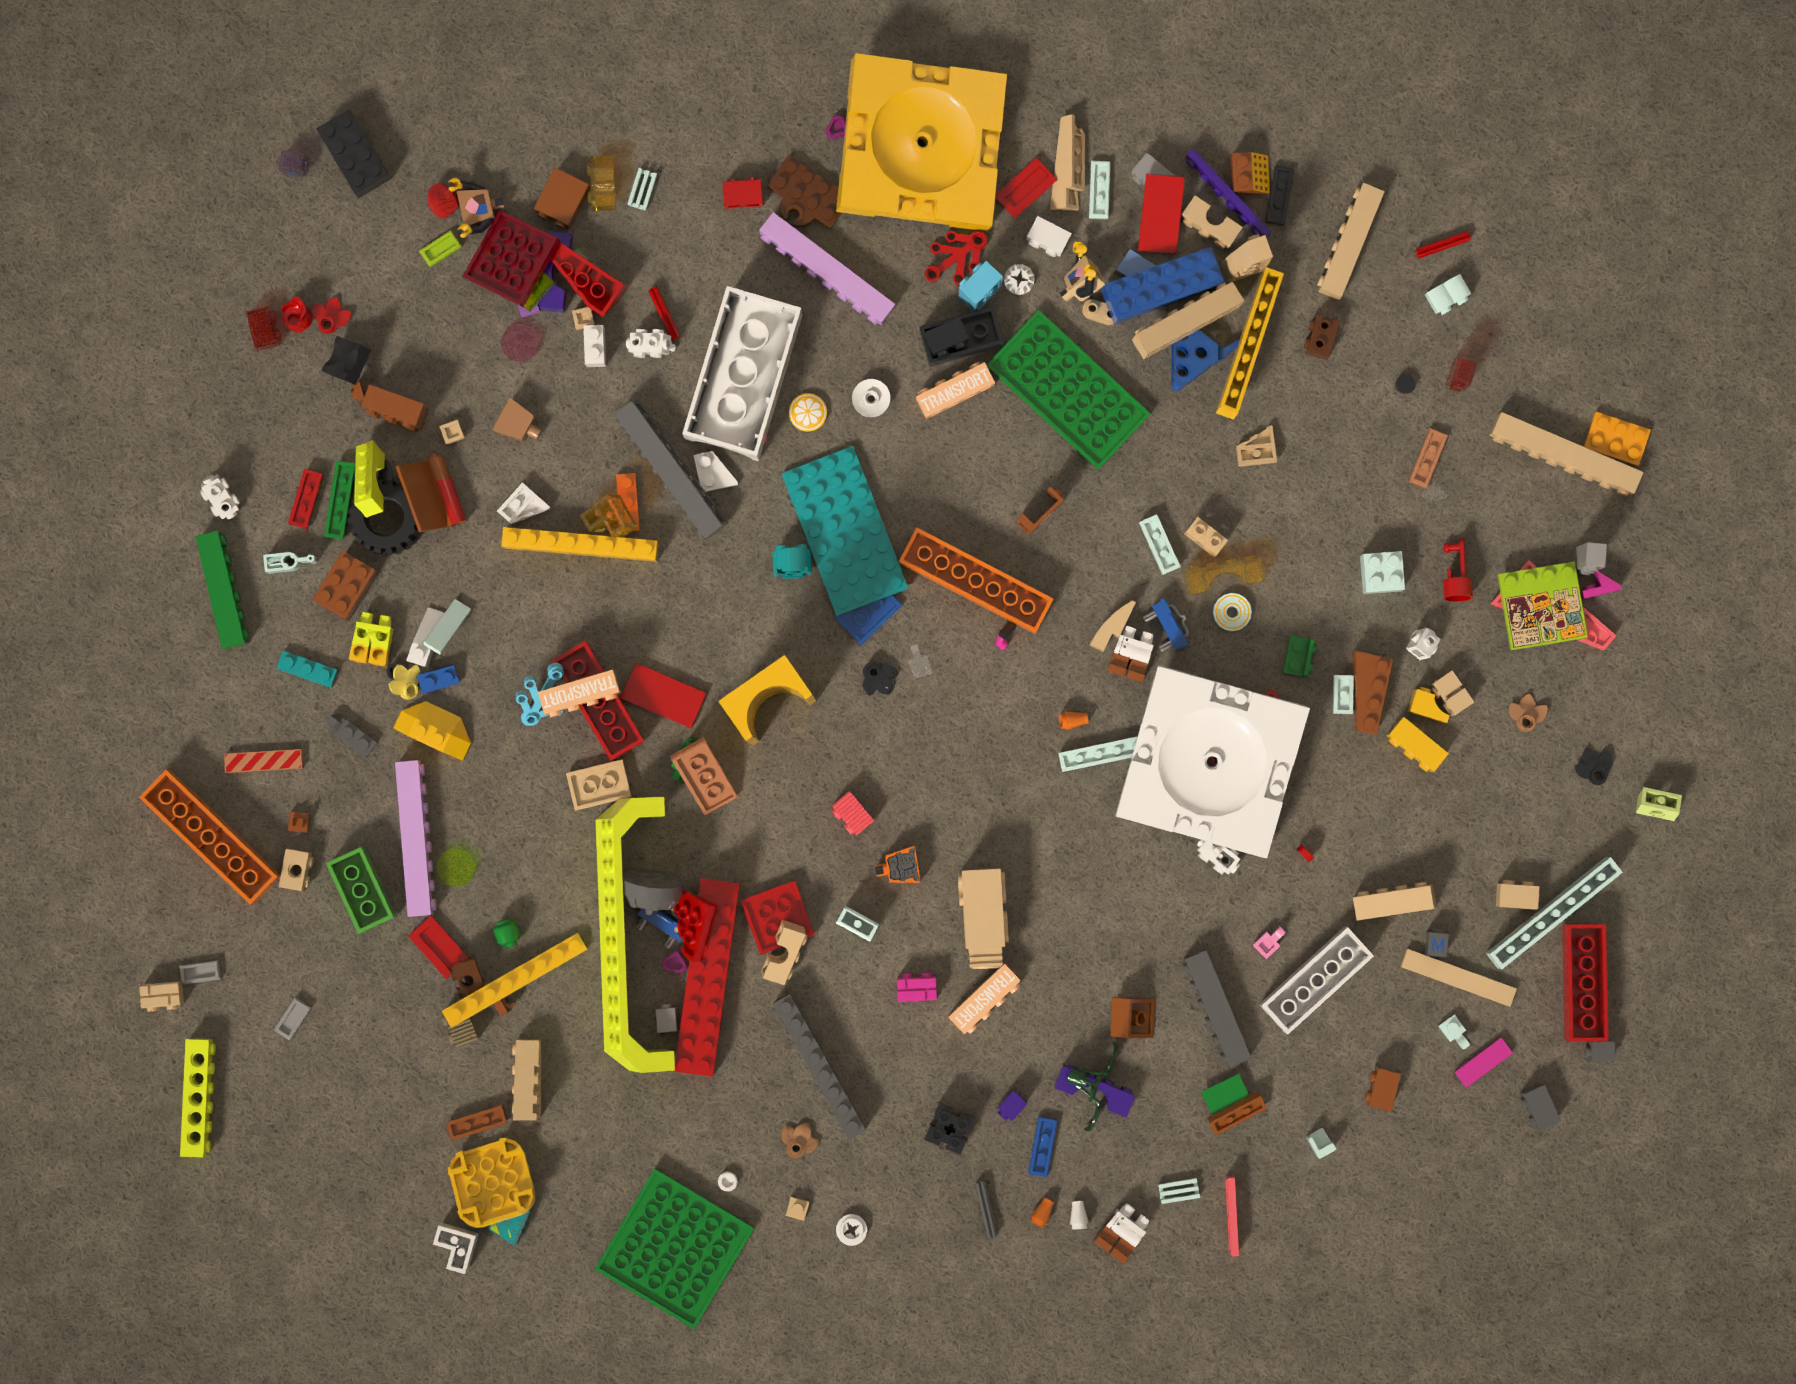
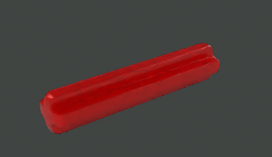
[1415,231,1471,258]
[648,286,680,341]

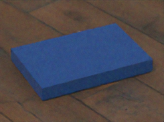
[834,595,902,645]

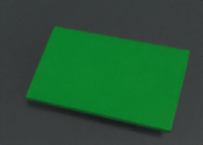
[1201,1074,1250,1115]

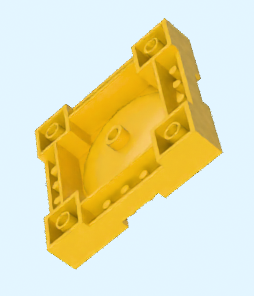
[836,53,1007,231]

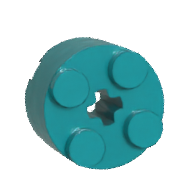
[772,544,812,579]

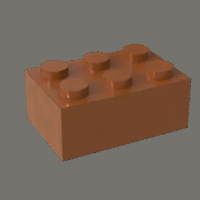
[361,384,429,432]
[312,550,378,621]

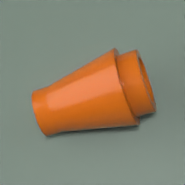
[1059,711,1088,730]
[1030,1198,1054,1228]

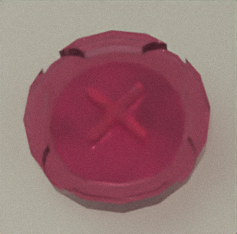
[501,324,540,362]

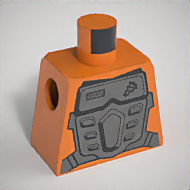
[875,846,921,883]

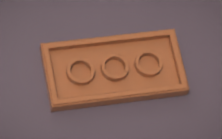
[670,737,738,815]

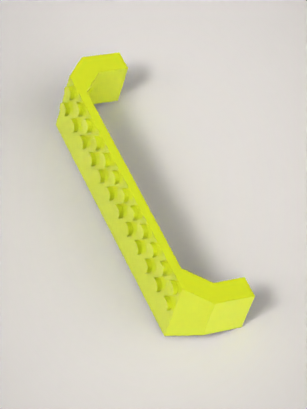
[595,797,675,1073]

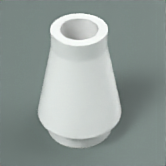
[1070,1201,1089,1230]

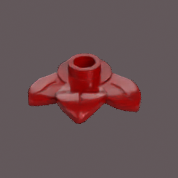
[312,297,351,334]

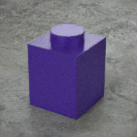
[997,1089,1027,1121]

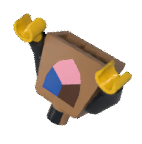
[448,178,504,238]

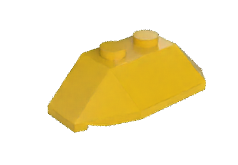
[393,701,471,761]

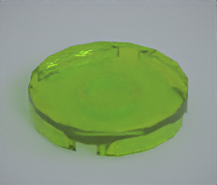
[437,848,476,887]

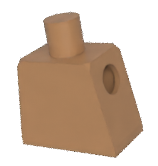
[492,397,542,442]

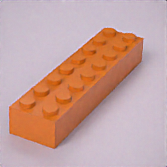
[899,527,1053,634]
[139,769,281,905]

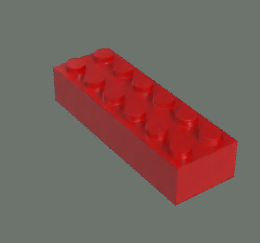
[552,641,646,761]
[1562,924,1608,1042]

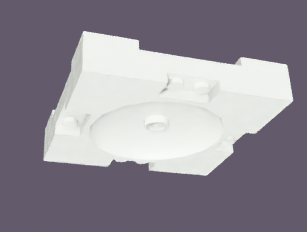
[1116,665,1310,859]

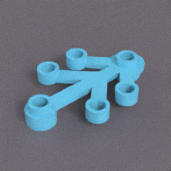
[516,663,564,726]

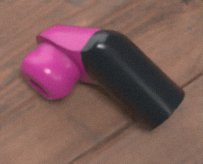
[995,622,1016,650]

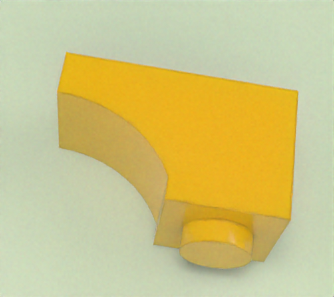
[1407,687,1450,723]

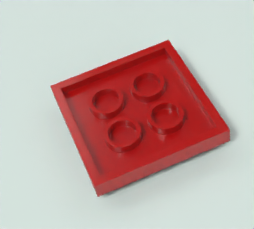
[740,881,815,955]

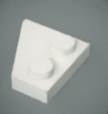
[694,451,738,492]
[497,483,551,524]

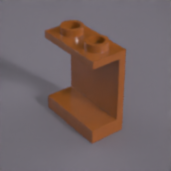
[1016,486,1064,536]

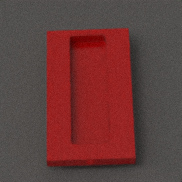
[995,158,1057,219]
[408,915,468,979]

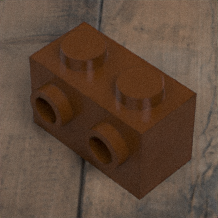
[1303,314,1340,360]

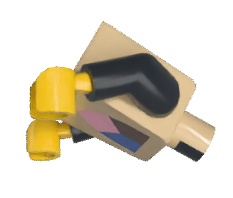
[1060,241,1105,302]

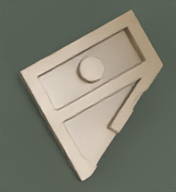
[1236,425,1277,467]

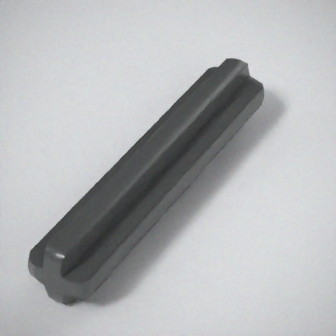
[975,1180,998,1238]

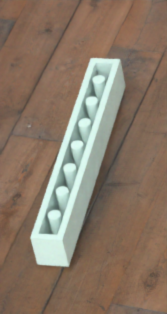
[1486,857,1623,969]

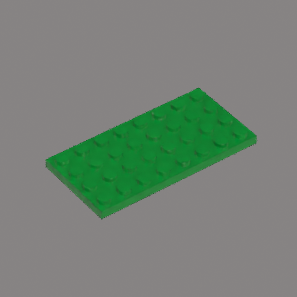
[986,310,1151,470]

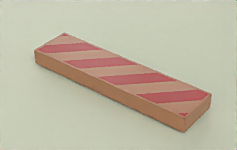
[224,749,303,773]

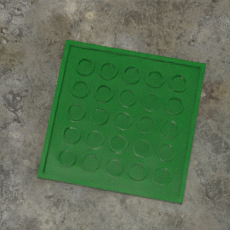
[594,1168,755,1329]

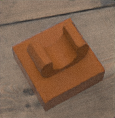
[288,812,310,833]
[494,994,516,1016]

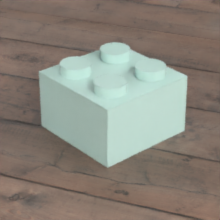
[1360,551,1405,594]

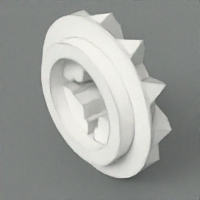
[1004,264,1035,295]
[836,1214,867,1246]

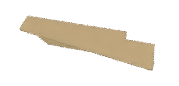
[1050,114,1085,211]

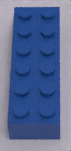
[1101,247,1225,325]

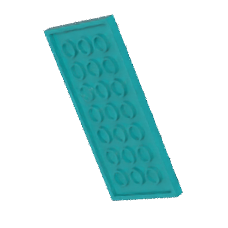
[781,446,908,616]

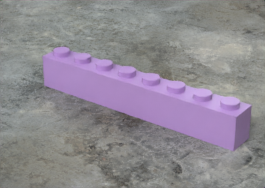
[759,212,895,325]
[395,760,436,917]

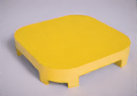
[448,1138,535,1228]

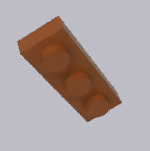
[1207,1091,1267,1135]
[446,1105,508,1141]

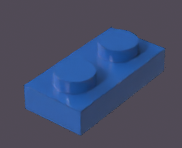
[417,664,460,694]

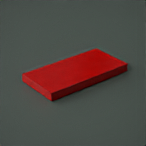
[1138,173,1185,254]
[621,663,707,729]

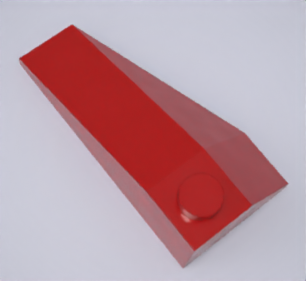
[550,243,628,317]

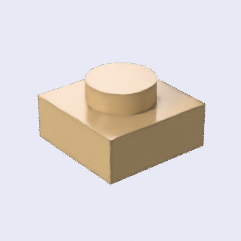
[572,307,595,330]
[439,420,465,445]
[786,1196,810,1221]

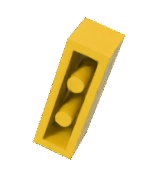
[1386,717,1449,772]

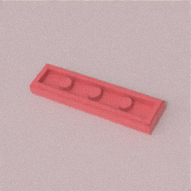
[1225,1176,1239,1256]

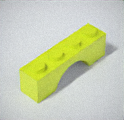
[354,440,385,518]

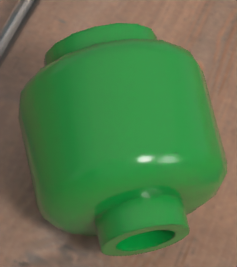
[493,918,521,948]

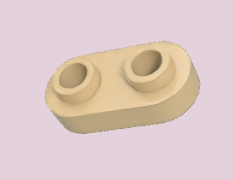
[1082,299,1114,325]

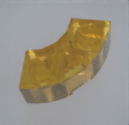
[587,156,616,211]

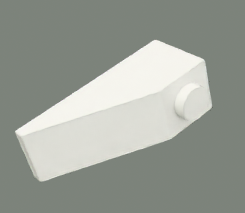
[406,607,444,668]

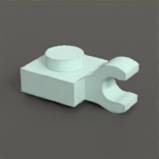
[1438,1014,1470,1049]

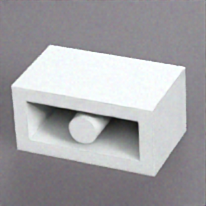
[1026,216,1072,257]
[584,325,606,367]

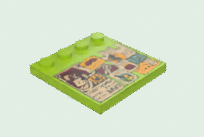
[1497,562,1588,651]

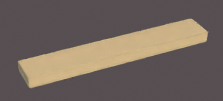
[1400,949,1517,1007]

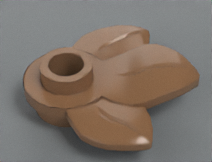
[1509,694,1548,732]
[781,1122,819,1159]

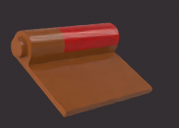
[396,453,467,532]

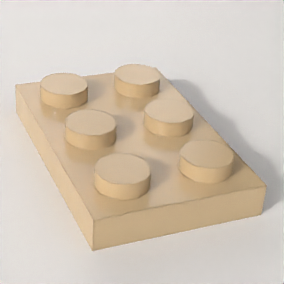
[566,760,632,811]

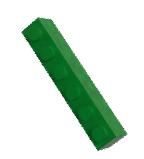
[195,531,250,649]

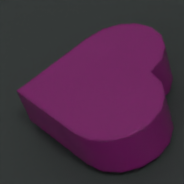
[826,115,846,140]
[662,949,687,973]

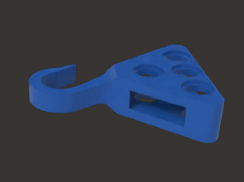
[1171,330,1258,392]

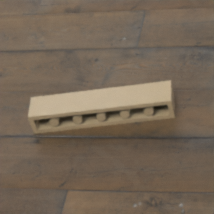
[1317,183,1385,300]
[1132,282,1244,359]

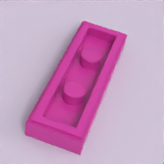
[1454,1037,1513,1088]

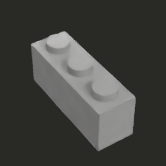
[1574,542,1607,575]

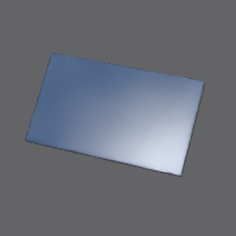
[1117,249,1156,276]

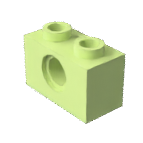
[1636,787,1682,821]

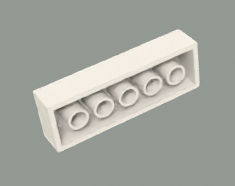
[1259,926,1374,1034]

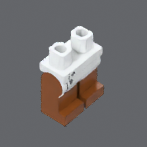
[1107,626,1154,683]
[1093,1203,1149,1264]

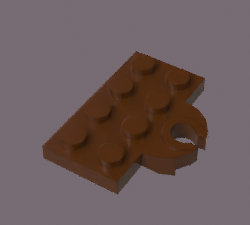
[767,155,842,230]

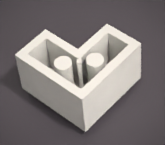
[433,1223,479,1274]

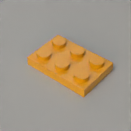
[1583,412,1651,467]

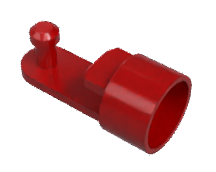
[1443,537,1473,602]

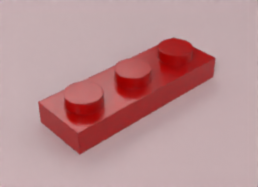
[288,469,324,530]

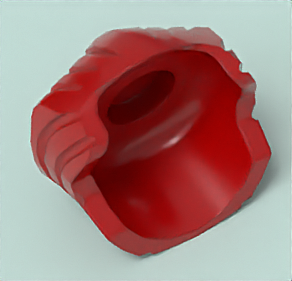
[428,183,459,218]
[281,297,313,333]

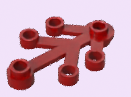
[924,231,988,285]

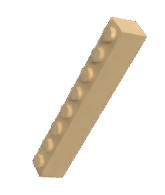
[1489,412,1643,497]

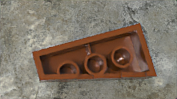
[1352,651,1393,735]

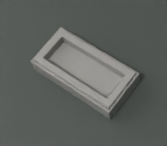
[179,960,221,985]
[274,997,312,1041]

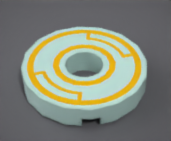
[1213,593,1252,632]

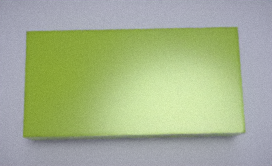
[419,230,462,268]

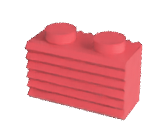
[831,791,874,836]

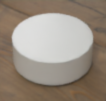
[718,1171,738,1191]

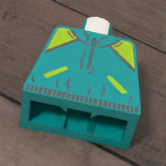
[489,1209,532,1246]

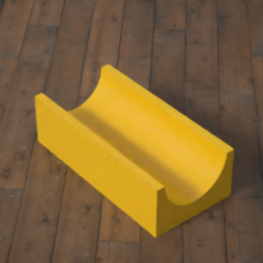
[718,655,816,745]

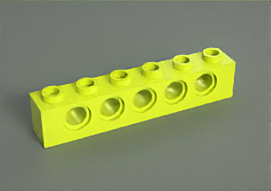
[180,1038,216,1157]

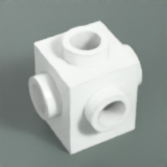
[1406,628,1441,660]

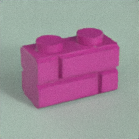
[897,973,937,1002]

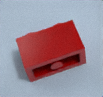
[723,177,763,209]

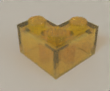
[580,494,638,538]

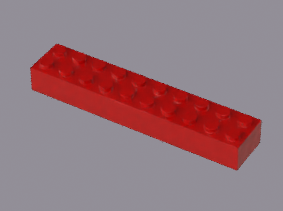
[674,878,740,1077]

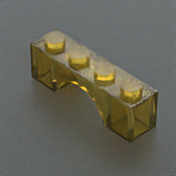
[1184,555,1265,596]

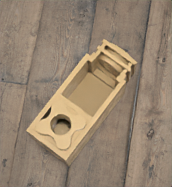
[958,868,1009,969]

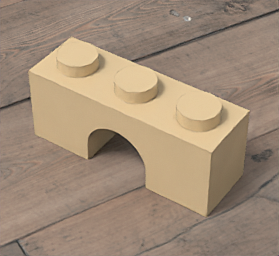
[1181,196,1243,249]
[761,920,807,985]

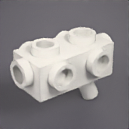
[626,329,676,358]
[200,474,240,519]
[1196,839,1240,875]

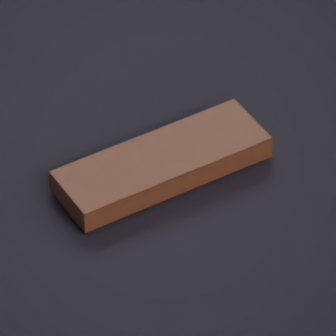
[1408,428,1448,489]

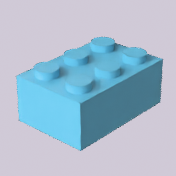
[958,261,1003,312]

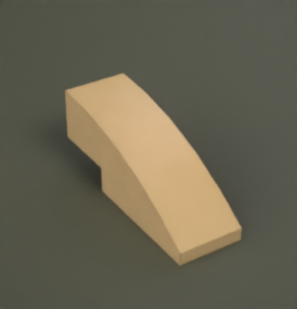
[1089,601,1136,652]

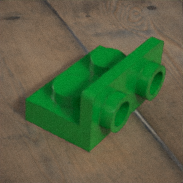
[1283,635,1317,678]

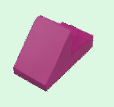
[1580,572,1622,600]

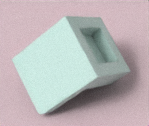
[1306,1128,1337,1159]

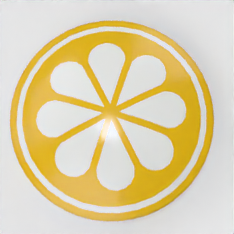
[789,393,827,432]

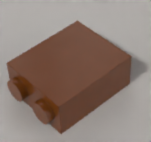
[534,167,590,229]

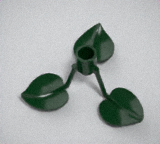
[1066,1042,1118,1132]

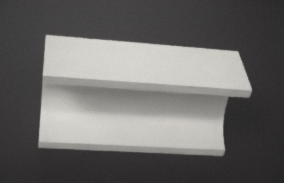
[682,286,803,461]

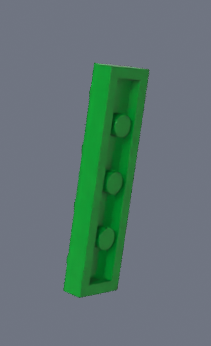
[324,461,355,540]

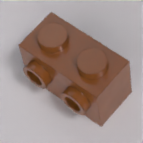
[1364,1067,1401,1112]

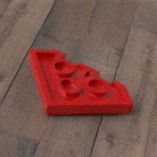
[673,888,715,962]

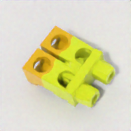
[349,612,394,667]

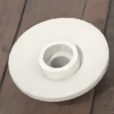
[852,379,890,417]

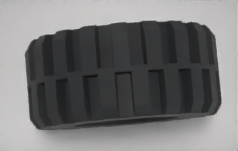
[348,480,422,555]

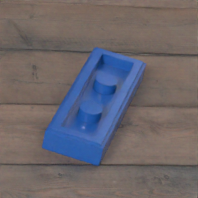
[1028,1116,1058,1177]

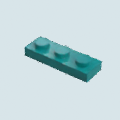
[276,651,338,688]

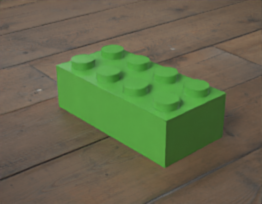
[326,847,397,934]

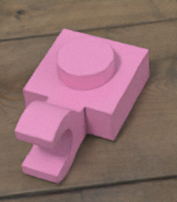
[1253,926,1286,959]

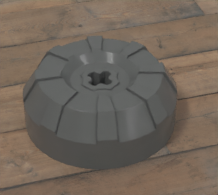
[622,868,684,911]

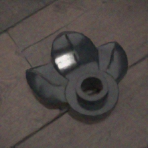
[862,662,899,696]
[1575,748,1612,785]

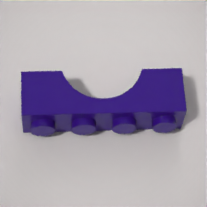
[537,231,573,313]
[1054,1064,1135,1118]

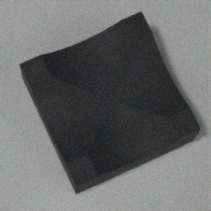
[321,336,371,385]

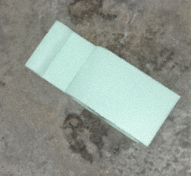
[263,552,318,574]

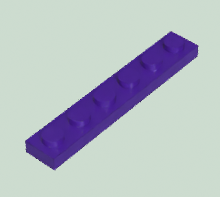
[1186,149,1271,238]

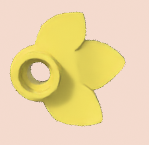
[389,664,420,700]

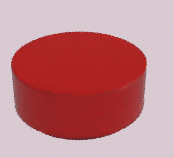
[1296,844,1315,862]

